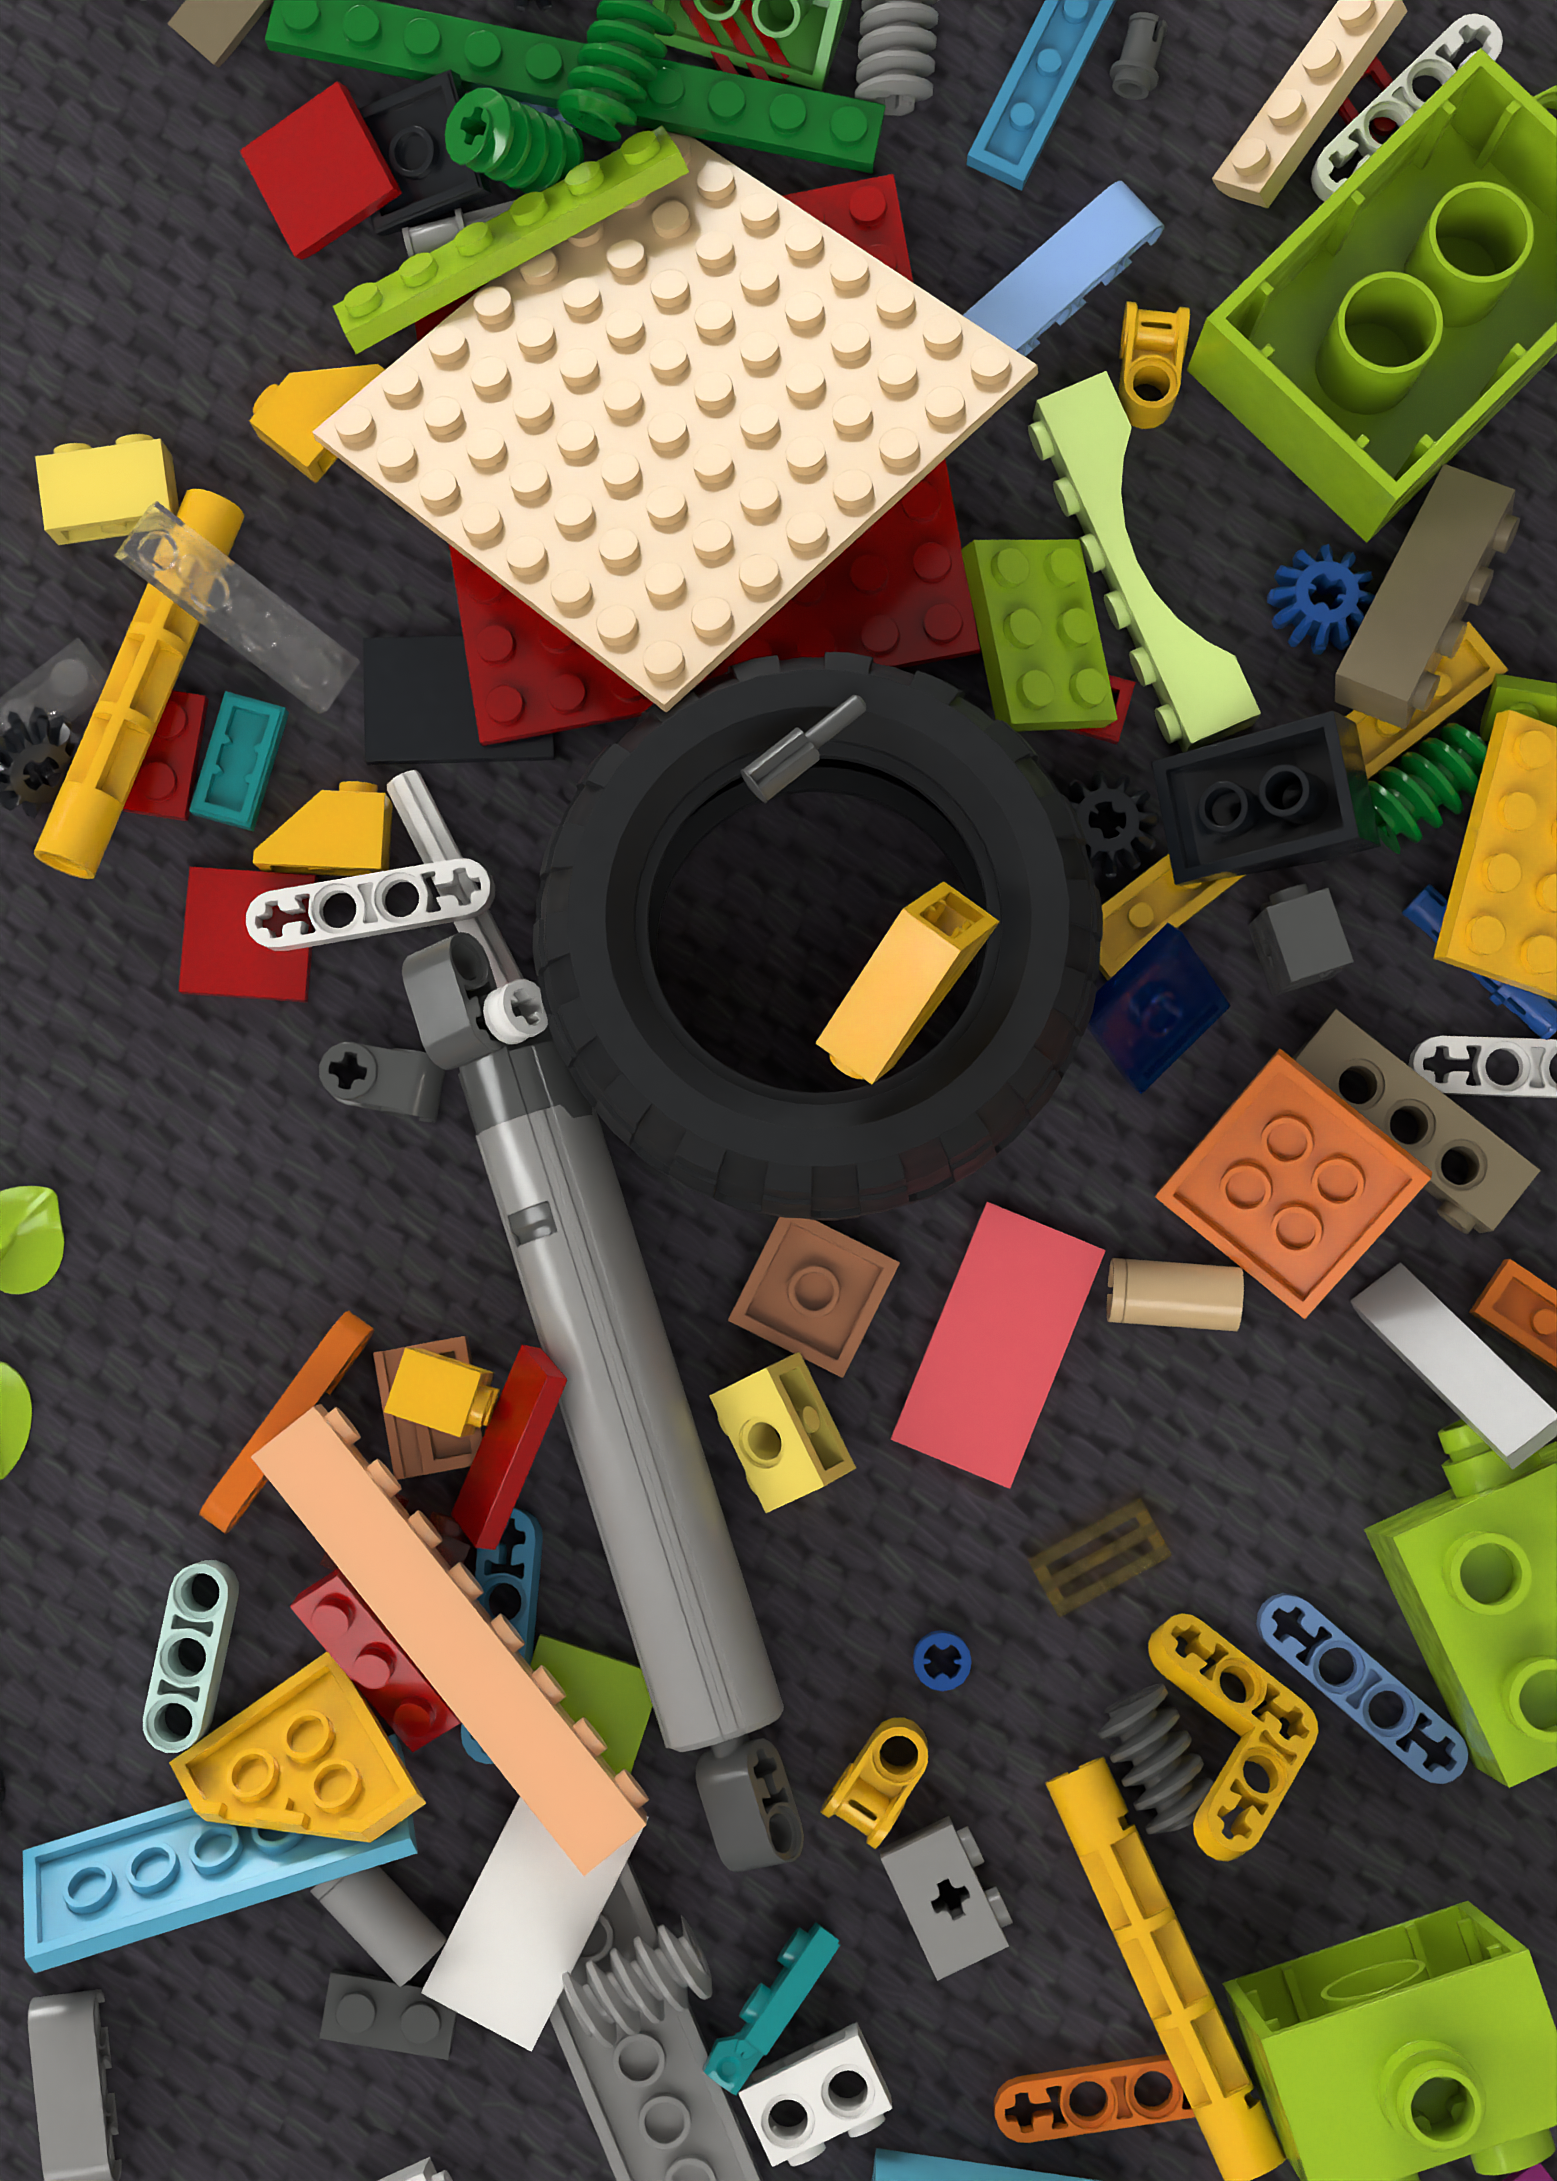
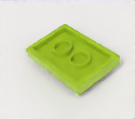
[961,539,1118,731]

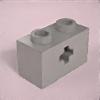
[879,1816,1013,1981]

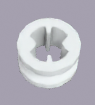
[483,979,548,1044]

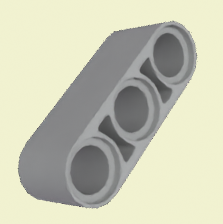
[28,1989,122,2181]

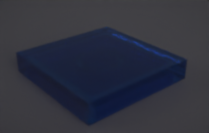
[1087,923,1231,1094]

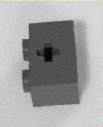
[1248,884,1354,997]

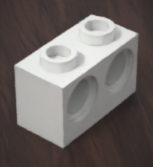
[738,2022,892,2167]

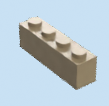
[1335,464,1520,730]

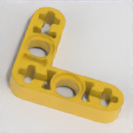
[1148,1613,1318,1862]

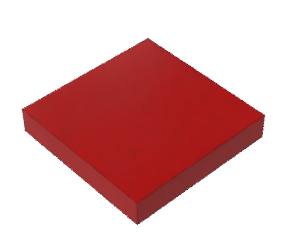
[239,81,402,260]
[178,866,318,1002]

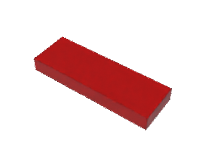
[451,1344,568,1550]

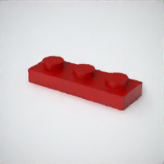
[290,1568,461,1753]

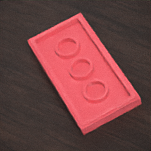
[890,1202,1106,1489]

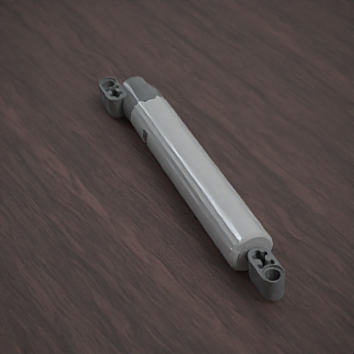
[402,932,804,1873]

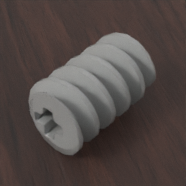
[855,0,939,116]
[562,1915,713,2048]

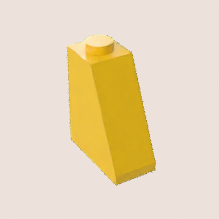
[816,881,1000,1084]

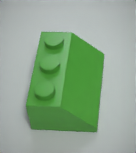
[652,0,852,91]

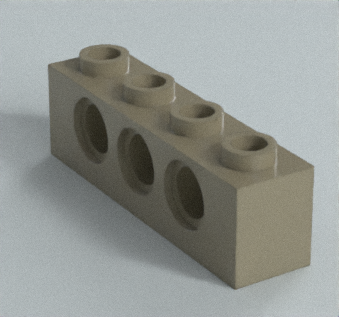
[1293,1009,1541,1234]

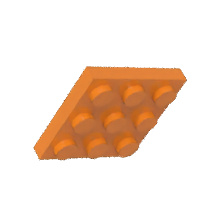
[1155,1049,1432,1319]

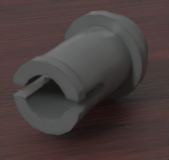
[1109,12,1168,100]

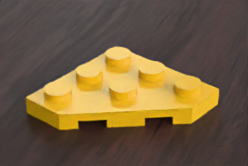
[169,1652,426,1843]

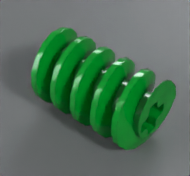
[557,0,677,143]
[445,88,584,194]
[1368,723,1488,854]

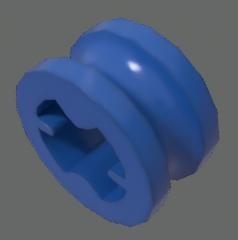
[912,1630,972,1691]

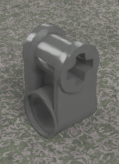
[319,1042,446,1123]

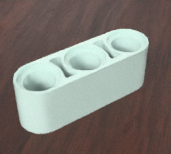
[143,1560,239,1753]

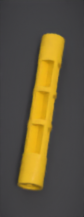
[34,489,245,879]
[1045,1756,1286,2181]

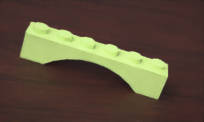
[1028,371,1261,753]

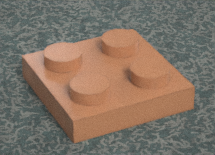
[728,1217,900,1378]

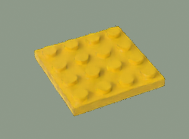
[1433,710,1557,1001]

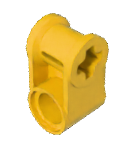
[1118,301,1190,429]
[820,1718,928,1849]

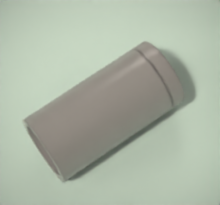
[310,1865,448,1987]

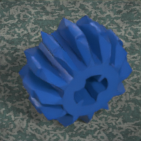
[1267,544,1375,655]

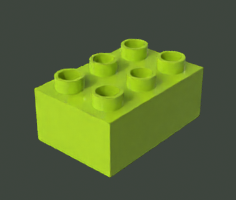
[1187,48,1557,543]

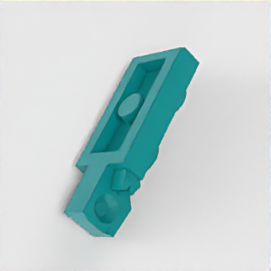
[702,1922,840,2095]

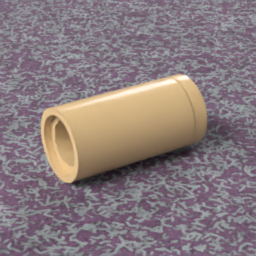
[1106,1258,1244,1332]

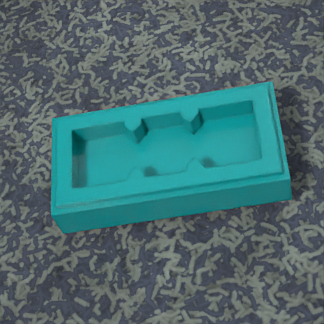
[189,691,289,832]

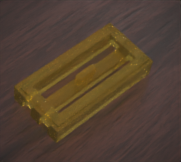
[1027,1498,1172,1618]

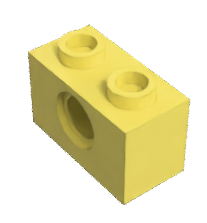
[709,1352,856,1513]

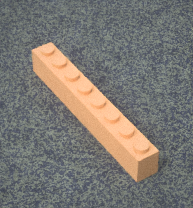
[251,1404,649,1876]

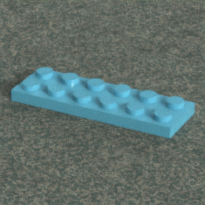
[23,1734,418,1973]

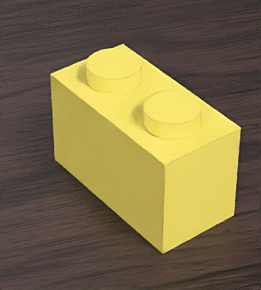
[35,434,179,545]

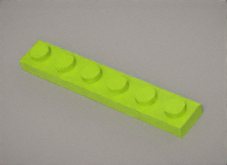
[333,125,689,354]

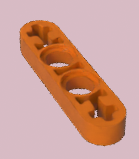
[199,1310,375,1534]
[993,2054,1195,2143]

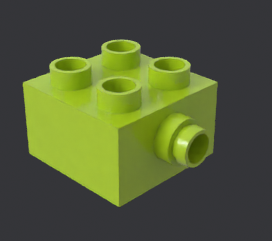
[1364,1419,1557,1788]
[1222,1901,1557,2181]

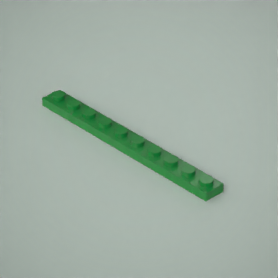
[265,0,886,174]

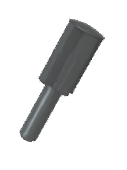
[740,695,867,803]

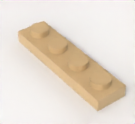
[1212,0,1407,208]

